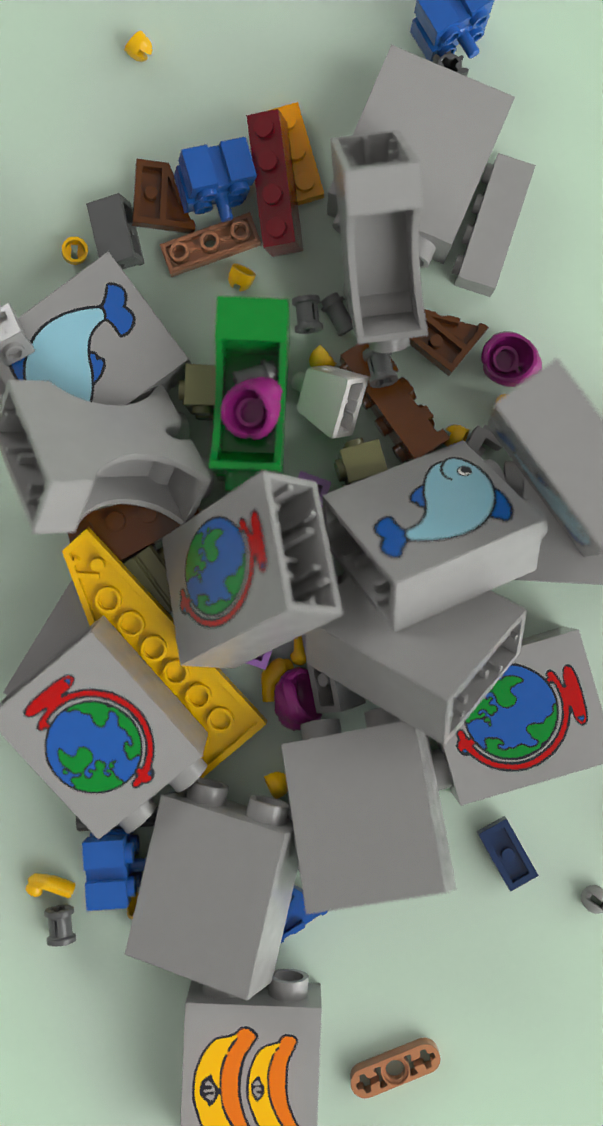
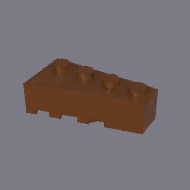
[338,343,450,464]
[68,504,201,563]

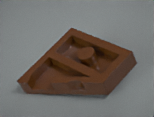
[132,158,196,233]
[410,309,489,376]

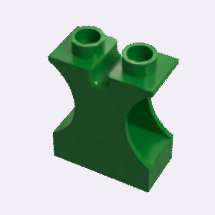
[209,296,290,492]

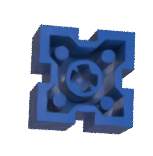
[410,0,495,62]
[174,137,257,222]
[82,829,147,911]

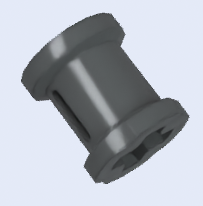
[292,295,323,334]
[362,348,398,388]
[44,905,76,947]

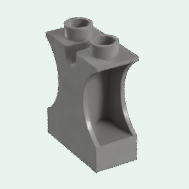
[330,130,428,353]
[0,380,214,534]

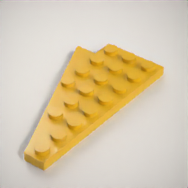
[62,527,267,778]

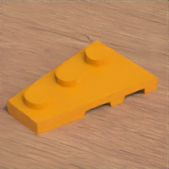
[268,102,325,205]

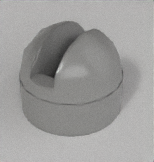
[581,885,603,914]

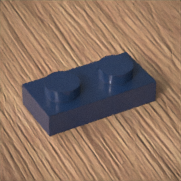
[476,816,539,892]

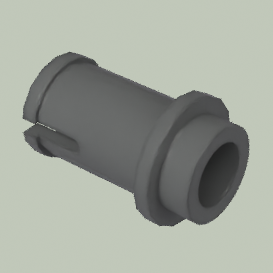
[321,292,353,336]
[232,359,279,385]

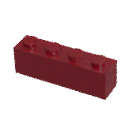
[246,109,304,257]

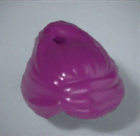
[481,331,542,387]
[220,377,283,439]
[274,667,322,731]

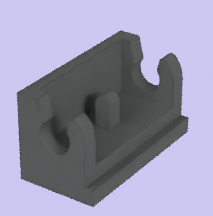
[86,193,145,269]

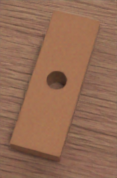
[160,212,261,277]

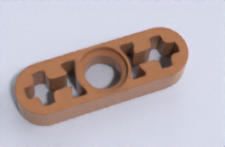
[350,1038,441,1098]

